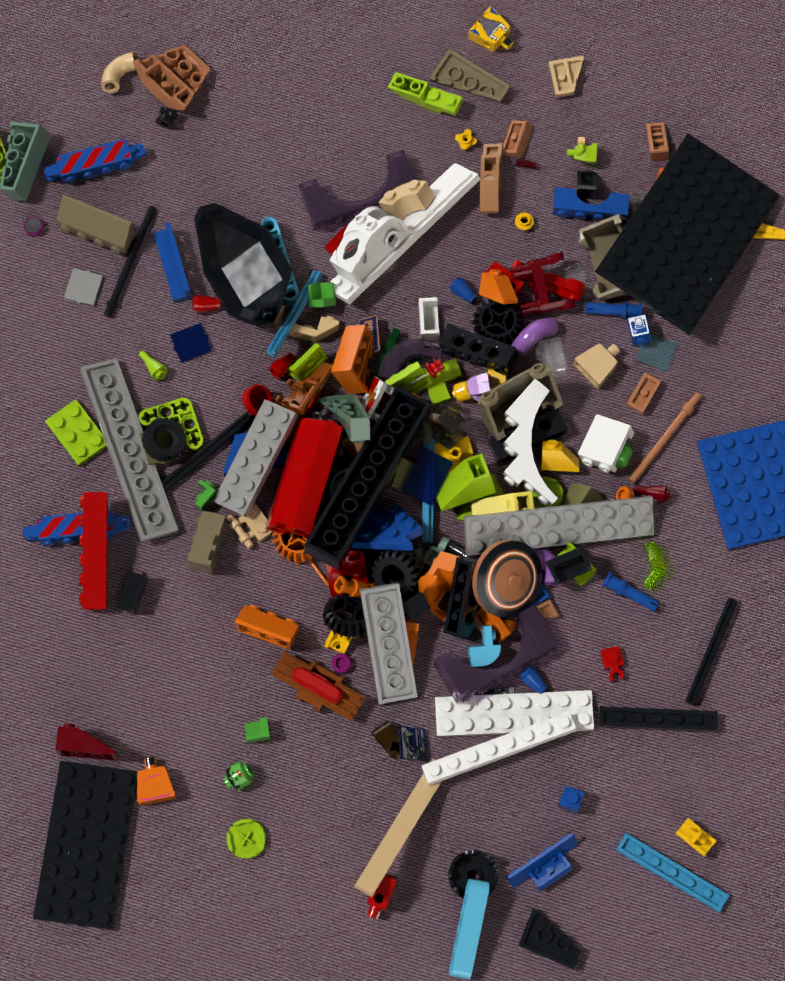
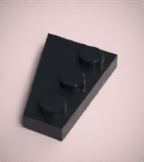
[518,908,582,970]

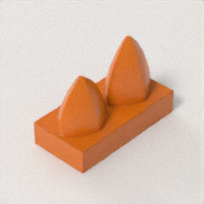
[476,608,517,644]

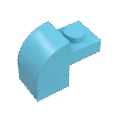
[468,625,501,667]

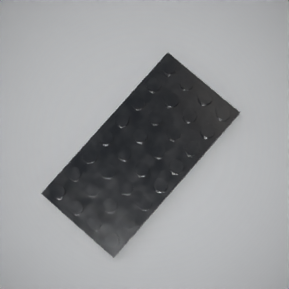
[33,761,137,930]

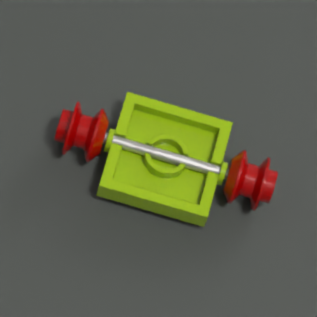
[378,358,445,409]

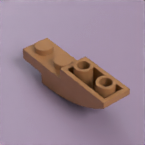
[480,144,503,213]

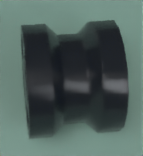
[156,107,178,129]

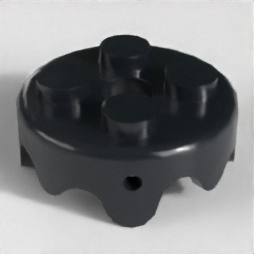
[448,850,498,899]

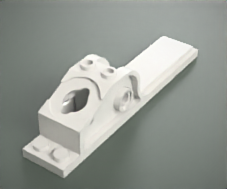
[329,163,480,305]

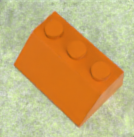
[235,605,300,651]

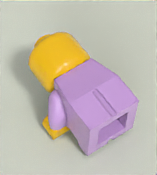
[452,373,495,405]

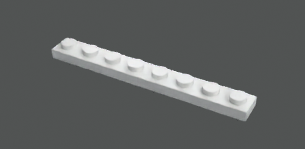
[421,711,576,785]

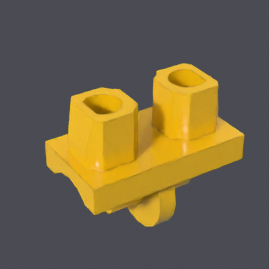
[676,818,716,857]

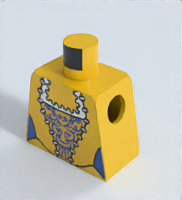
[468,6,514,51]

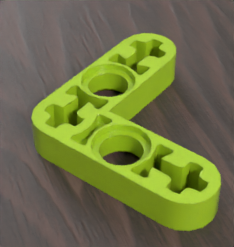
[139,398,204,451]

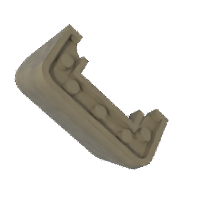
[578,214,629,300]
[480,363,564,441]

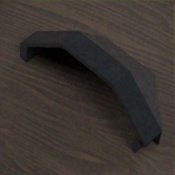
[194,203,292,326]

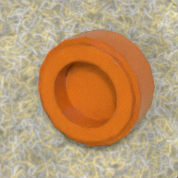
[616,486,635,499]

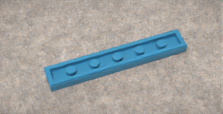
[616,833,730,913]

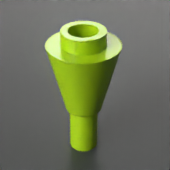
[138,350,167,380]

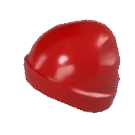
[241,384,273,416]

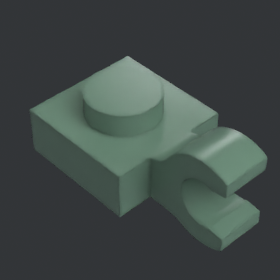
[424,536,451,568]

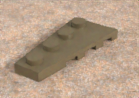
[429,49,511,103]

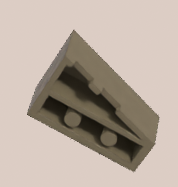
[187,511,226,575]

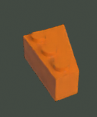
[331,324,374,394]

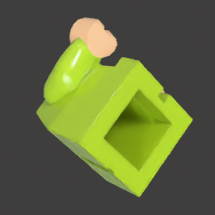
[567,137,597,165]

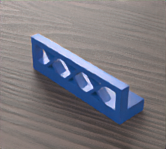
[154,222,192,302]

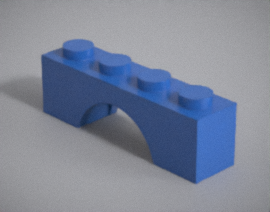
[552,187,630,221]

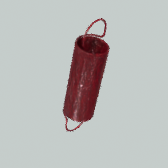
[511,159,541,169]

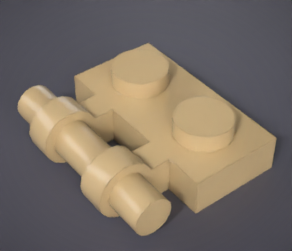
[226,502,274,549]

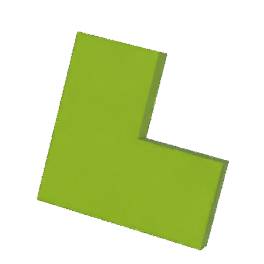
[424,358,462,406]

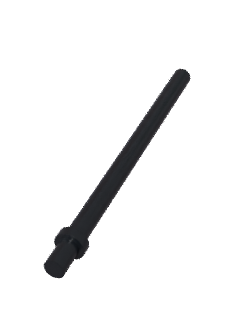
[104,206,156,318]

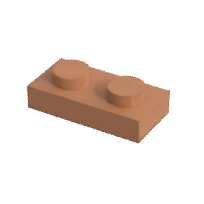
[626,372,661,415]

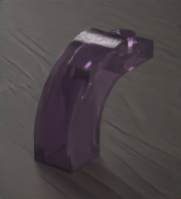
[378,339,444,380]

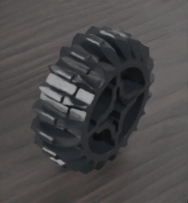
[472,299,523,344]
[323,593,367,639]

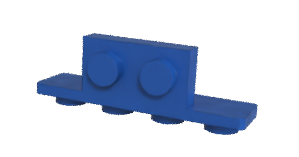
[507,833,578,891]

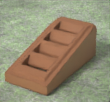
[646,122,669,162]

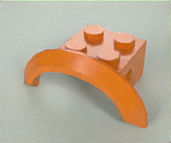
[417,551,459,622]

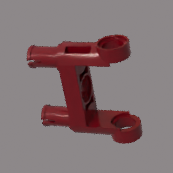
[510,252,576,316]

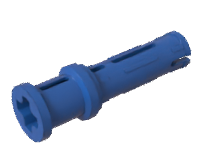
[585,302,643,319]
[602,571,660,612]

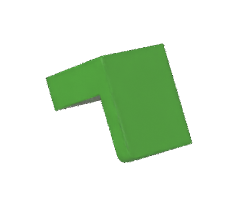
[308,282,336,307]
[245,717,271,744]

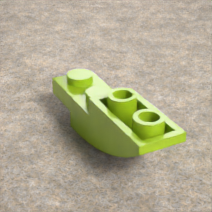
[388,72,463,116]

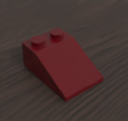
[55,723,119,761]

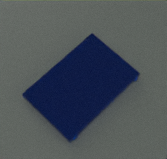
[401,447,453,506]

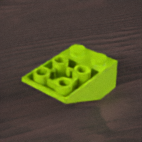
[434,453,496,512]

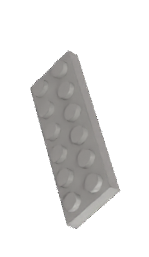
[213,399,298,518]
[360,582,417,704]

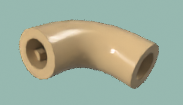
[101,51,139,93]

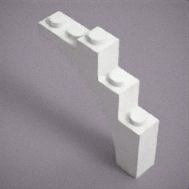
[503,379,558,506]

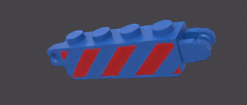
[44,139,146,184]
[22,510,131,546]

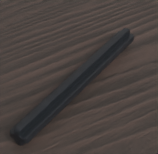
[161,412,252,491]
[685,598,737,705]

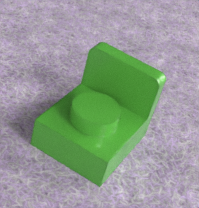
[195,479,216,512]

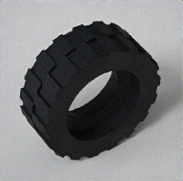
[142,417,187,462]

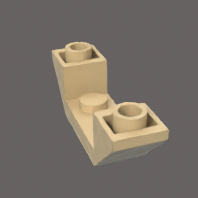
[273,304,340,343]

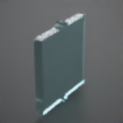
[635,334,677,372]

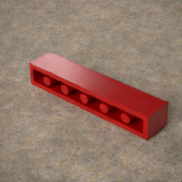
[79,492,108,609]

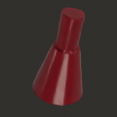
[634,485,670,504]

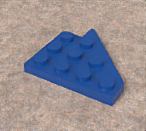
[352,503,423,551]

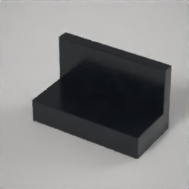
[117,571,148,615]

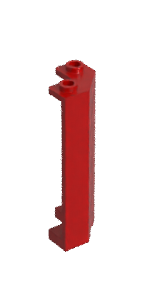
[265,418,343,538]

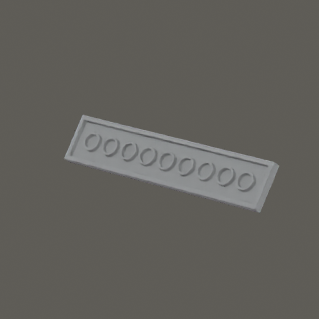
[80,358,178,543]
[463,496,654,556]

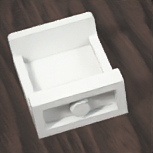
[578,414,634,472]

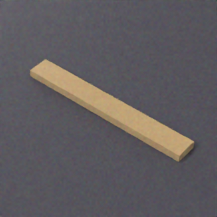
[354,758,442,897]

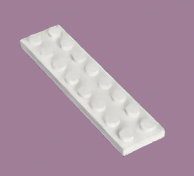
[435,690,594,737]

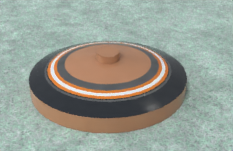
[472,539,542,618]

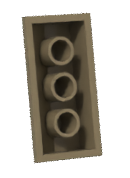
[56,194,135,255]

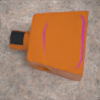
[137,757,177,806]

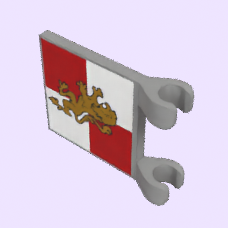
[361,376,395,422]

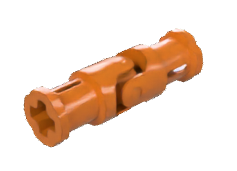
[334,576,375,599]

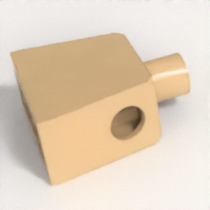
[573,344,620,390]

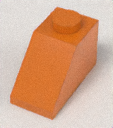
[479,269,518,304]

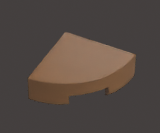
[533,599,559,619]

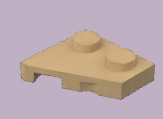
[548,56,584,98]

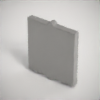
[64,268,103,306]

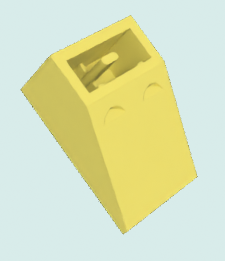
[470,491,534,515]

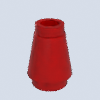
[192,294,220,313]
[269,352,297,379]

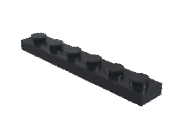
[599,706,718,732]

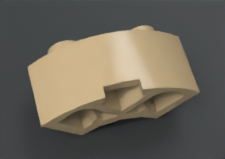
[379,180,435,220]

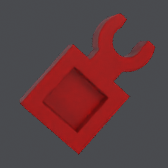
[600,646,624,682]

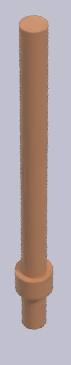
[628,392,702,484]

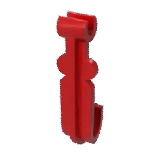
[512,260,585,301]

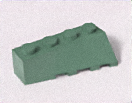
[0,121,51,201]
[318,394,370,443]

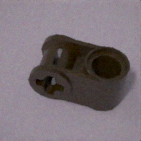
[371,720,403,759]

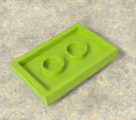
[45,399,107,466]

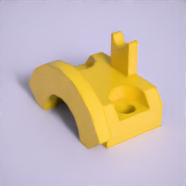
[324,631,353,654]

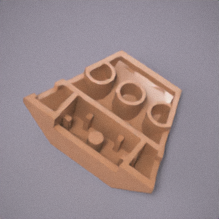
[133,45,211,110]

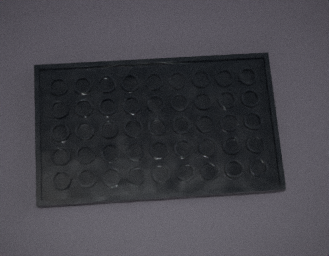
[595,133,780,335]

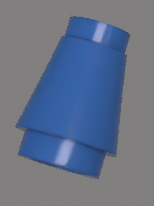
[449,276,477,303]
[519,666,548,694]

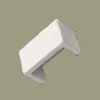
[418,297,440,341]

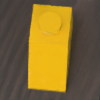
[541,440,580,472]

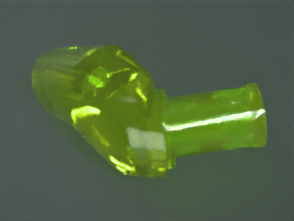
[641,541,667,590]

